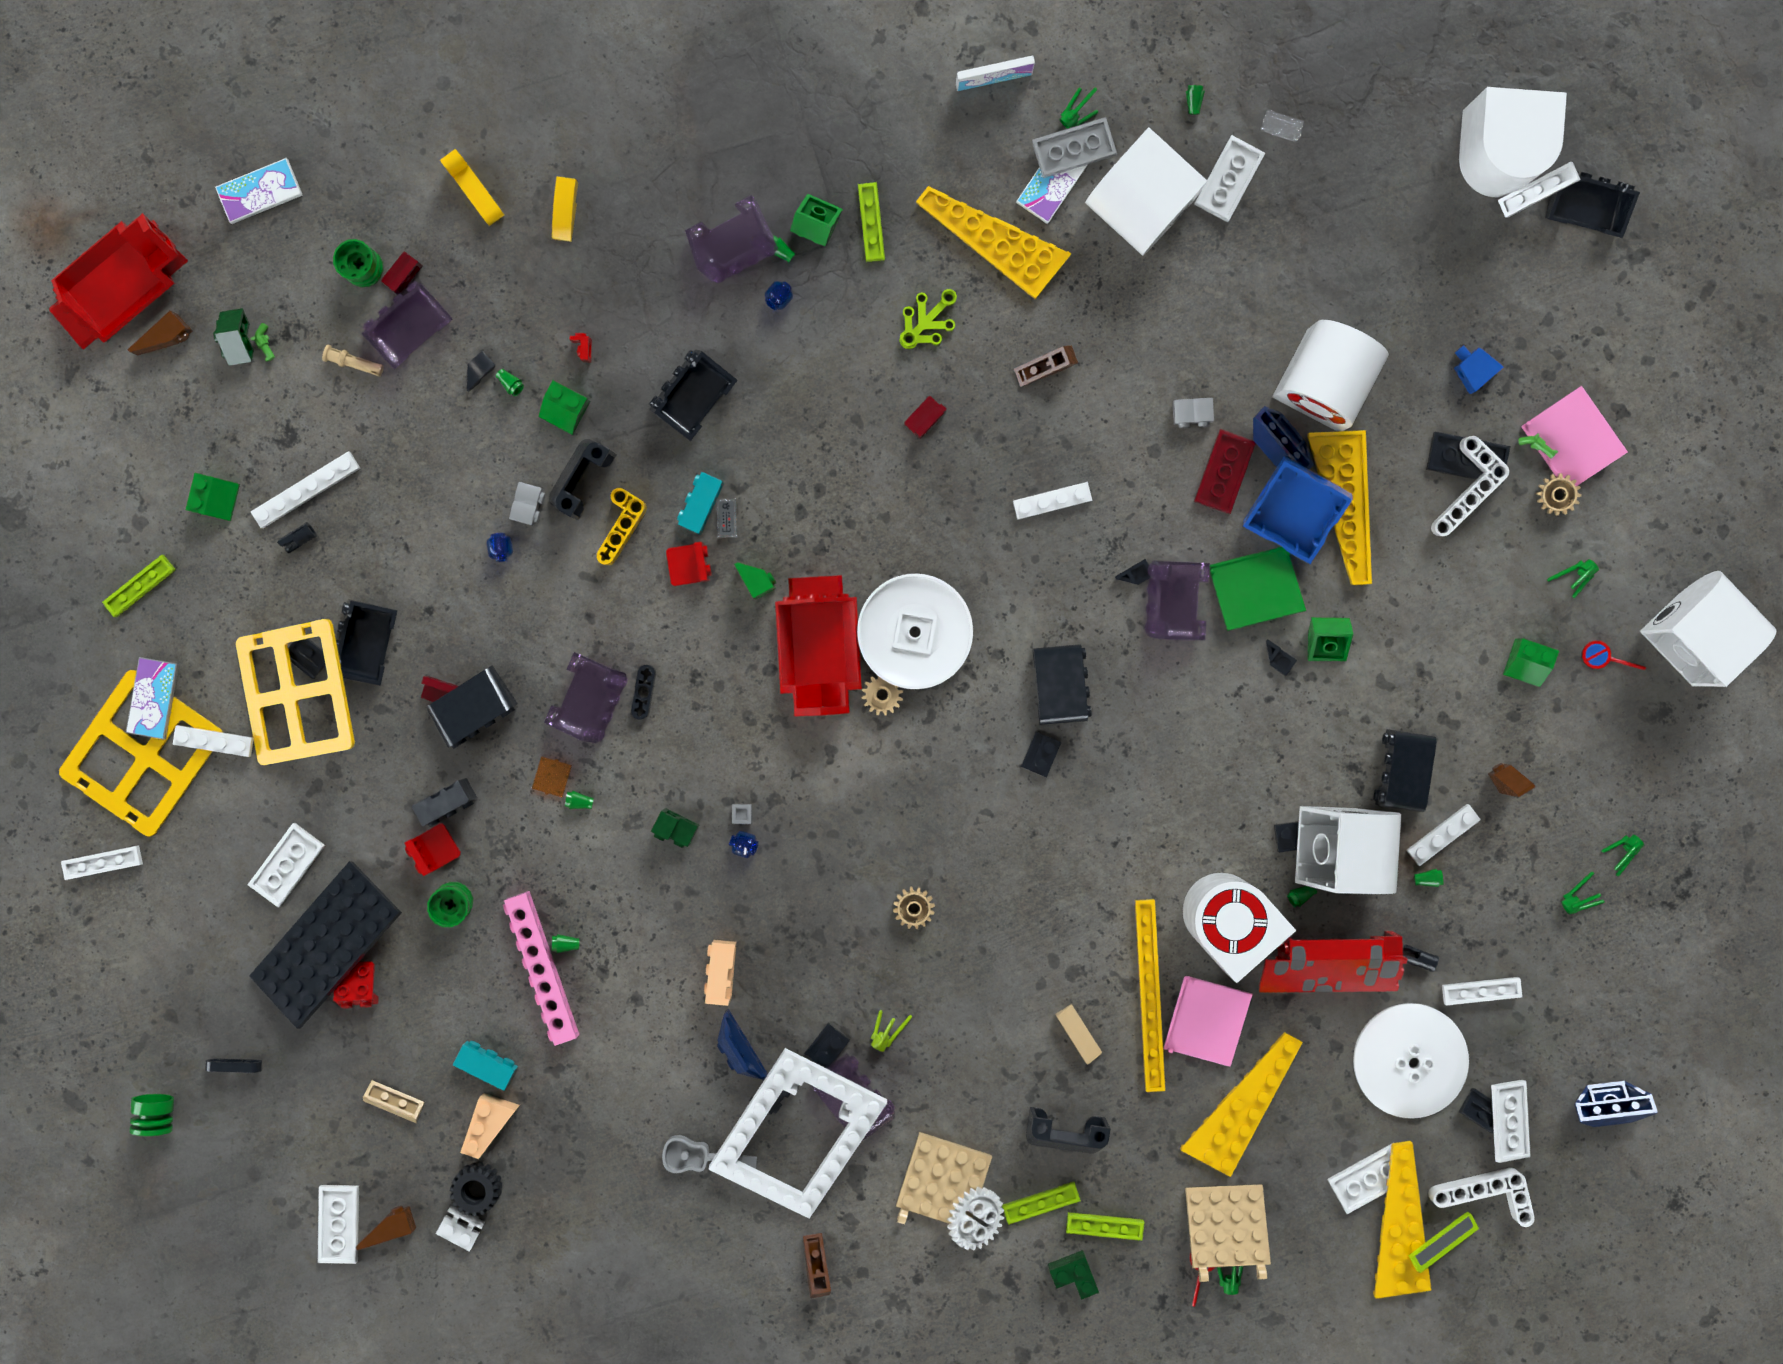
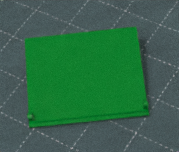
[1209,547,1306,631]

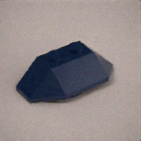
[1253,406,1314,470]
[717,1009,768,1080]
[1574,1081,1658,1127]

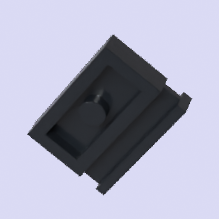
[288,639,326,679]
[1021,731,1062,778]
[1274,821,1299,853]
[804,1022,850,1069]
[1459,1088,1494,1133]

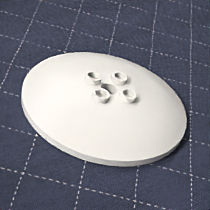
[857,574,973,689]
[1353,1003,1469,1118]

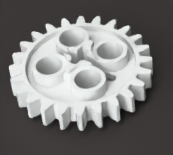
[947,1187,1004,1250]

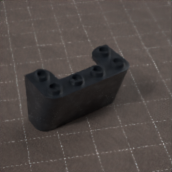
[1545,171,1640,238]
[649,349,738,441]
[549,439,617,520]
[336,599,398,686]
[1032,644,1091,725]
[426,665,518,749]
[1373,729,1437,812]
[1026,1107,1111,1154]

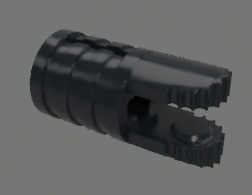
[277,522,317,553]
[1403,944,1439,972]

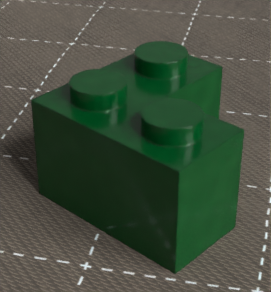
[213,308,254,366]
[651,808,699,848]
[1048,1250,1099,1300]

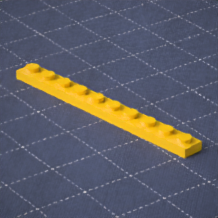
[1135,899,1165,1092]

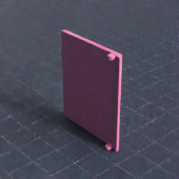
[1521,386,1628,486]
[1163,976,1252,1067]

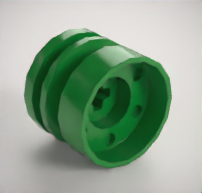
[333,239,384,288]
[427,882,473,927]
[130,1094,174,1136]

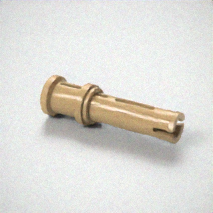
[322,345,384,377]

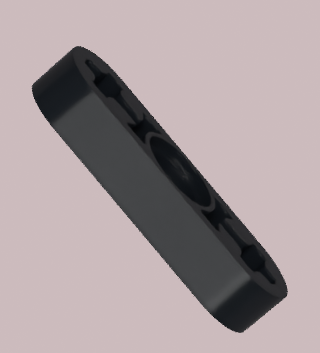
[631,665,656,720]
[205,1059,262,1073]

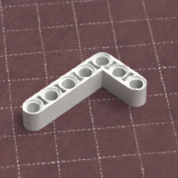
[1431,436,1509,536]
[1428,1168,1534,1227]

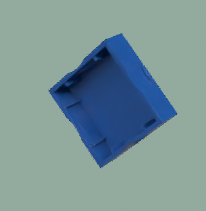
[1243,456,1353,564]

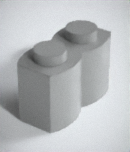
[1173,398,1214,428]
[509,482,546,526]

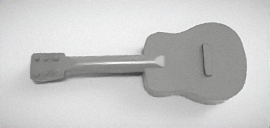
[662,1135,757,1173]

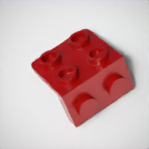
[666,542,712,586]
[404,823,461,876]
[333,962,379,1008]

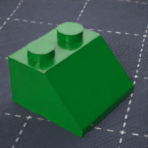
[790,194,843,246]
[538,380,591,435]
[185,473,240,521]
[734,562,777,600]
[1308,617,1353,661]
[1503,638,1559,687]

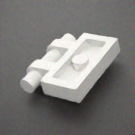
[436,1204,485,1252]

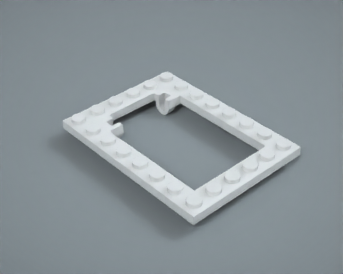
[709,1048,887,1218]

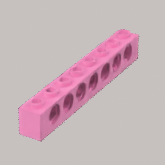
[503,891,579,1046]

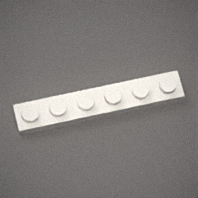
[251,451,361,528]

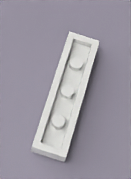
[1498,162,1580,218]
[1013,482,1092,520]
[173,725,254,757]
[1406,804,1481,866]
[61,845,143,880]
[1442,977,1522,1005]

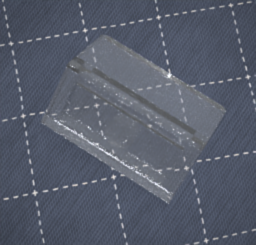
[1260,110,1304,142]

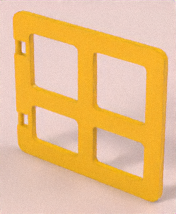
[236,619,355,765]
[59,670,223,836]

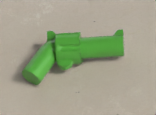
[250,323,275,362]
[1519,433,1558,458]

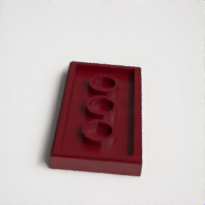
[1194,429,1256,515]

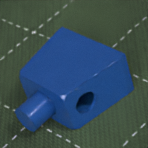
[1454,345,1503,394]

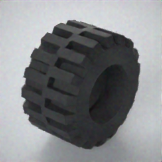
[450,1162,503,1216]

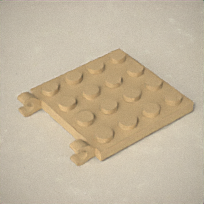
[896,1132,992,1238]
[1185,1185,1271,1282]

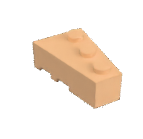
[704,940,736,1006]

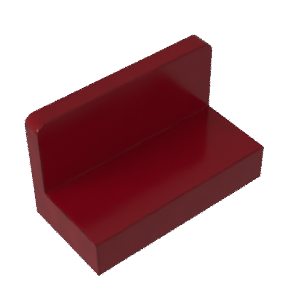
[381,251,423,296]
[904,396,947,439]
[421,676,458,702]

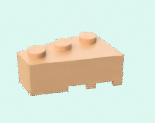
[460,1093,520,1159]

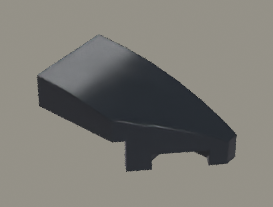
[467,351,495,392]
[1115,559,1155,585]
[1266,639,1297,676]

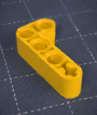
[440,149,505,226]
[597,488,647,565]

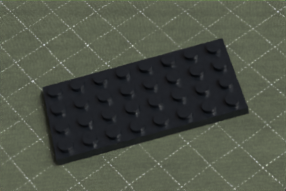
[249,861,402,1029]

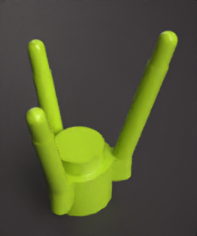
[871,1010,912,1052]

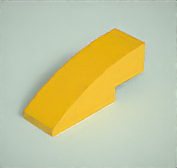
[552,176,578,242]

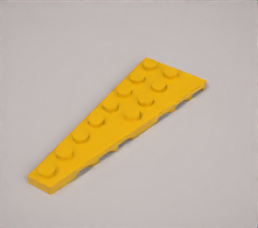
[916,186,1071,299]
[1307,430,1372,585]
[1180,1032,1303,1177]
[1373,1141,1431,1299]

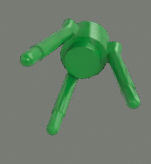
[1059,87,1098,129]
[1547,559,1599,598]
[1601,834,1645,877]
[1561,872,1605,915]
[1217,1266,1243,1295]

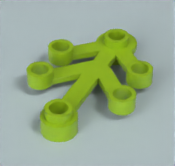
[899,289,957,349]

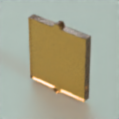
[532,756,572,797]

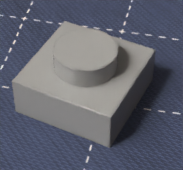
[732,804,752,824]

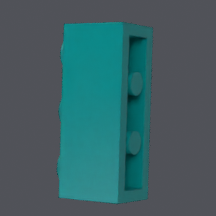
[677,472,724,535]
[453,1041,518,1091]

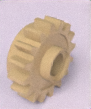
[1536,473,1582,516]
[861,676,903,715]
[893,886,935,929]

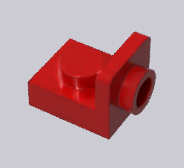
[569,333,592,363]

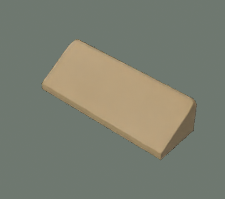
[1056,1004,1102,1065]
[363,1080,425,1123]

